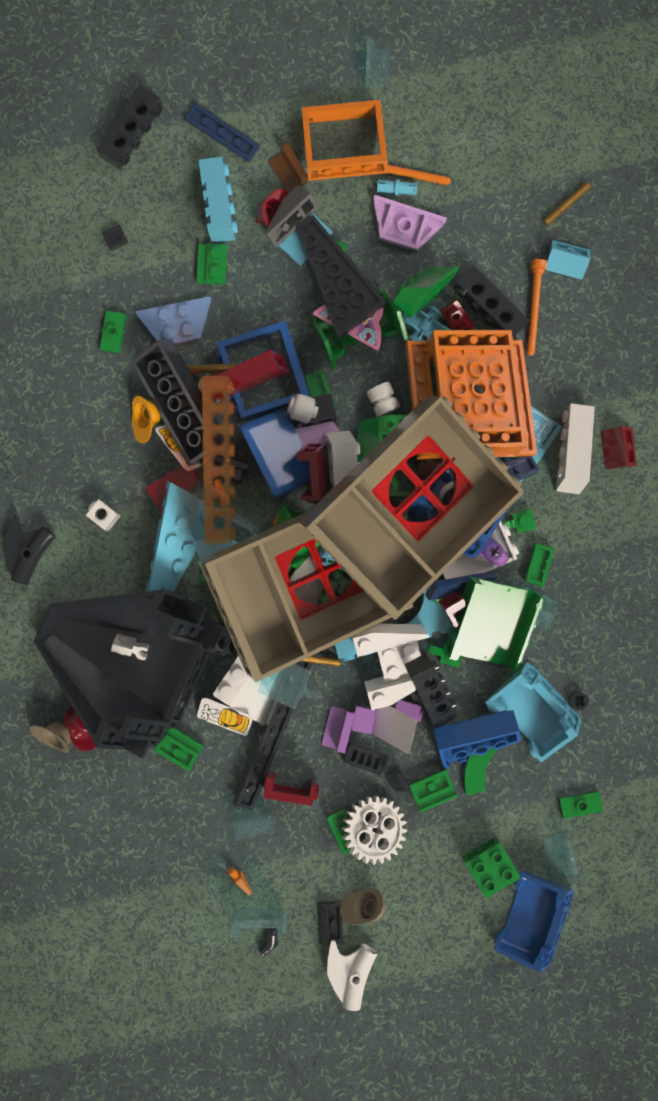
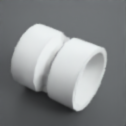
[366,382,401,417]

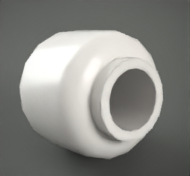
[287,394,318,423]

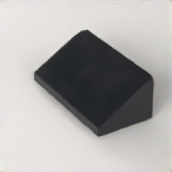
[317,901,343,946]

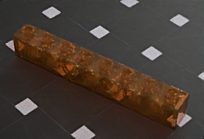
[202,376,236,544]

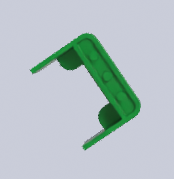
[312,291,408,369]
[357,415,412,499]

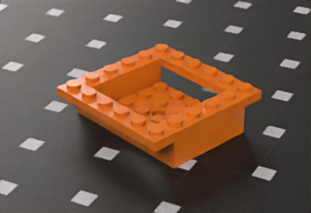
[405,330,537,459]

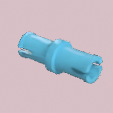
[377,179,418,196]

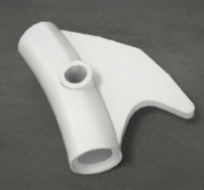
[327,940,378,1011]

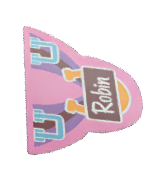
[313,305,383,351]

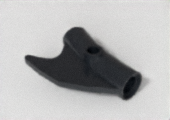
[3,515,56,585]

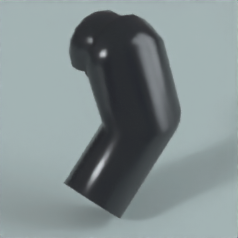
[258,925,280,957]

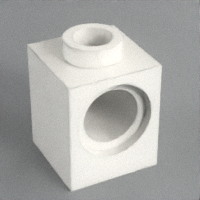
[86,499,120,531]

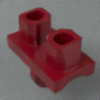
[439,298,475,330]

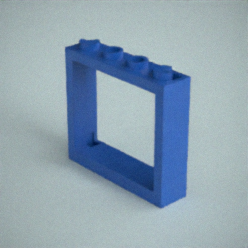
[215,321,310,421]

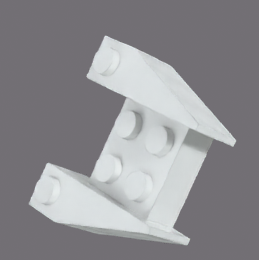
[352,623,429,710]

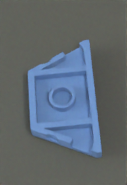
[136,296,212,345]

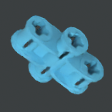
[402,306,450,341]

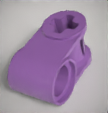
[478,537,509,567]

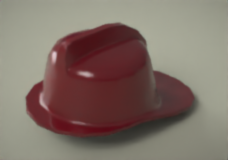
[255,189,289,227]
[64,706,96,751]

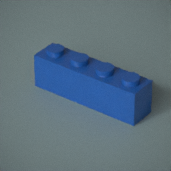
[434,710,521,769]

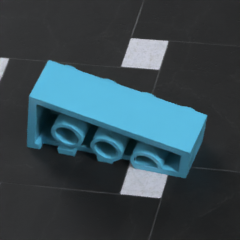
[199,157,238,243]

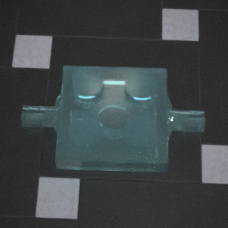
[258,663,318,710]

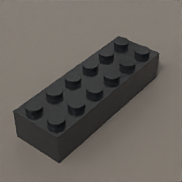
[131,340,230,466]

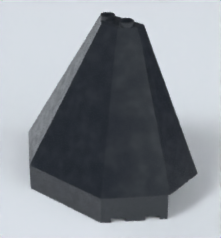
[33,589,210,759]

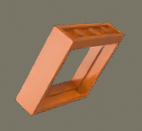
[302,100,388,181]

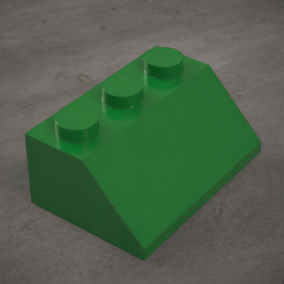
[393,266,459,318]

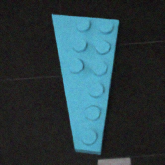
[145,481,218,592]

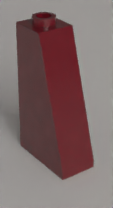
[206,350,290,400]

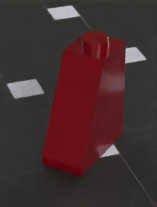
[146,465,199,514]

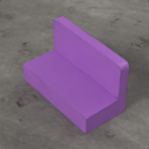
[322,706,355,753]

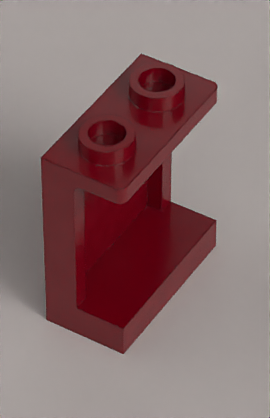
[297,443,330,503]
[263,771,319,806]

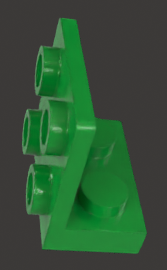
[462,837,520,898]

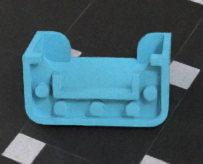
[485,662,581,762]

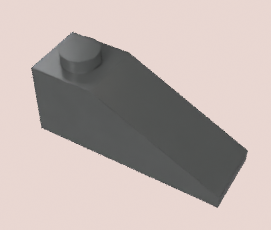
[265,185,319,248]

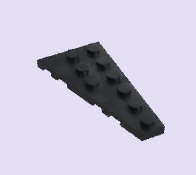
[297,214,386,340]

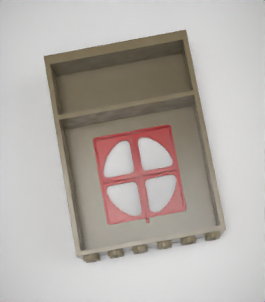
[299,396,524,620]
[198,511,413,682]

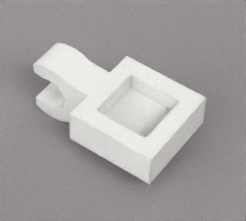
[111,634,149,660]

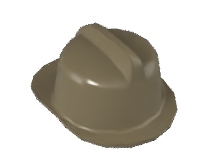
[30,721,71,753]
[340,888,387,925]

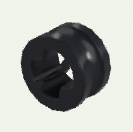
[569,691,589,710]

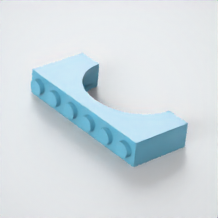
[335,579,453,661]

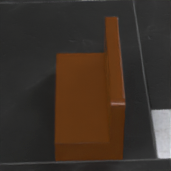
[269,142,308,193]

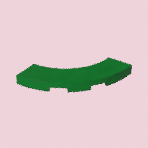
[464,747,499,795]

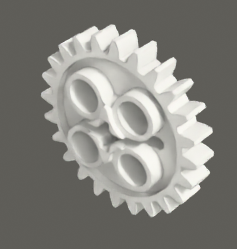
[342,796,407,865]

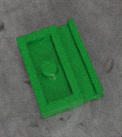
[197,243,228,285]
[154,728,205,772]
[409,768,458,813]

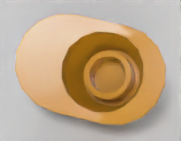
[132,396,161,444]

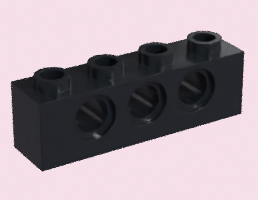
[97,85,162,170]
[454,265,530,338]
[404,653,457,728]

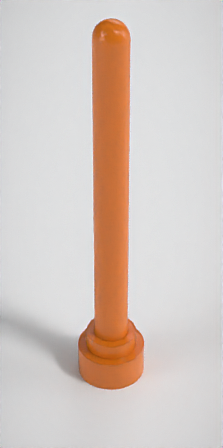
[360,155,451,185]
[527,259,547,356]

